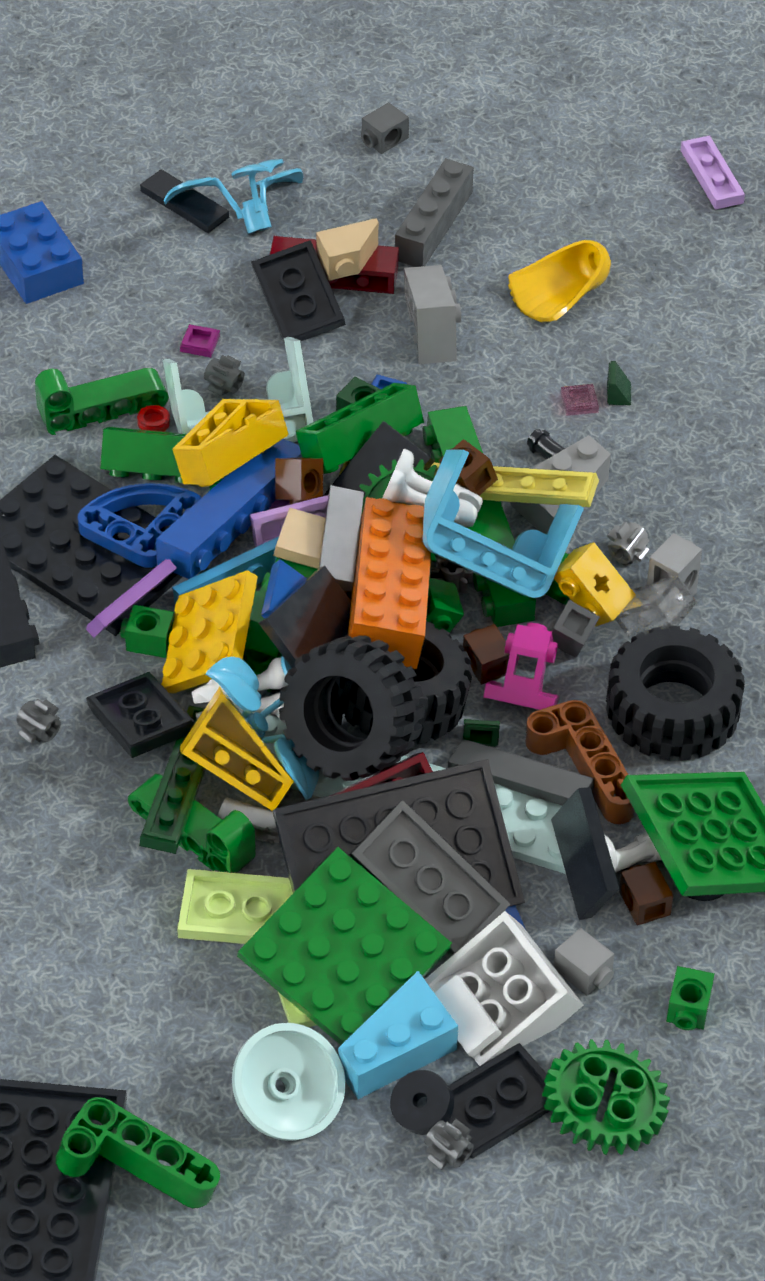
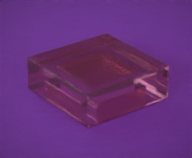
[560,384,599,416]

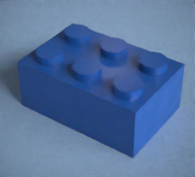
[0,201,84,304]

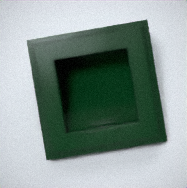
[607,361,631,405]
[463,719,500,747]

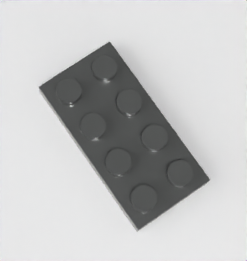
[350,800,510,955]

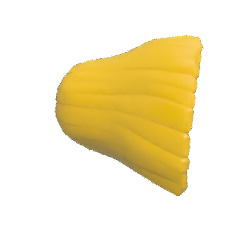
[508,240,611,323]

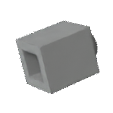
[554,928,614,995]

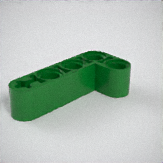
[35,368,169,435]
[128,774,256,873]
[56,1097,220,1209]

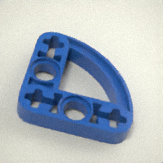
[78,483,202,568]

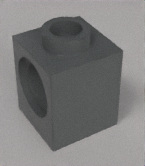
[361,102,409,154]
[552,600,599,657]

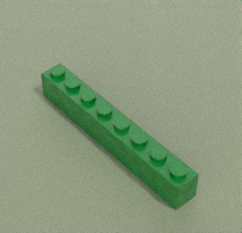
[422,406,536,627]

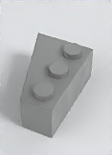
[404,265,461,364]
[511,435,611,534]

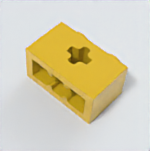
[554,542,636,627]

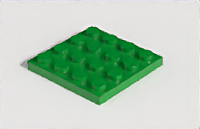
[621,772,765,896]
[237,847,452,1045]

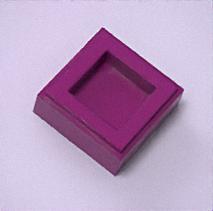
[180,324,220,358]

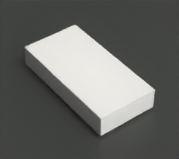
[434,974,502,1058]

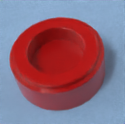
[137,405,170,432]

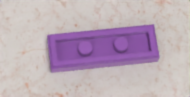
[86,559,177,638]

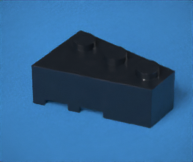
[0,540,40,668]

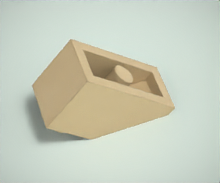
[316,218,379,281]

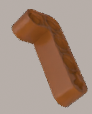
[525,700,635,824]

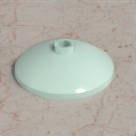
[232,1023,345,1141]

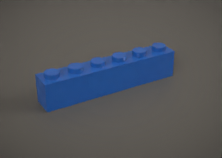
[156,439,302,579]

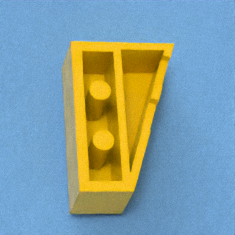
[172,399,289,487]
[180,686,294,811]

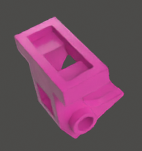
[483,623,559,710]

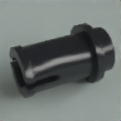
[527,429,566,459]

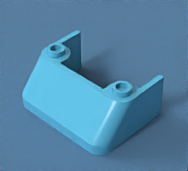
[423,450,584,598]

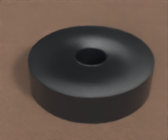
[390,1070,454,1135]

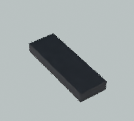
[140,169,229,233]

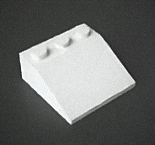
[424,911,584,1066]

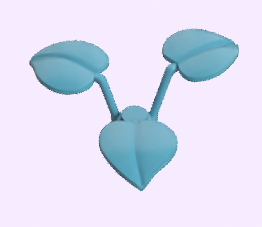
[164,159,303,234]
[205,656,319,801]

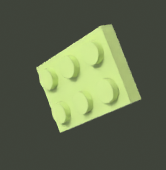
[177,869,293,944]

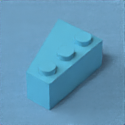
[338,971,458,1099]

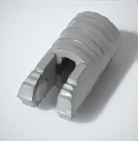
[218,797,280,845]

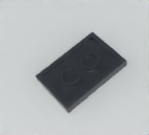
[251,240,346,343]
[323,421,435,496]
[259,565,351,668]
[86,672,195,758]
[551,787,619,920]
[426,1043,551,1159]

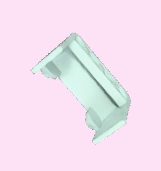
[163,337,313,442]

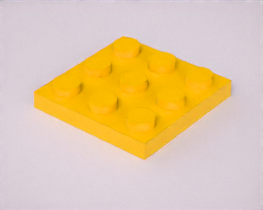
[161,570,258,693]

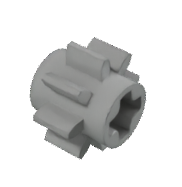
[607,522,650,564]

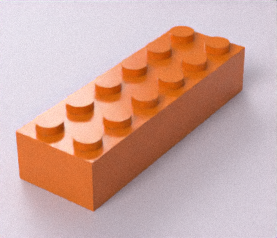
[348,497,431,669]

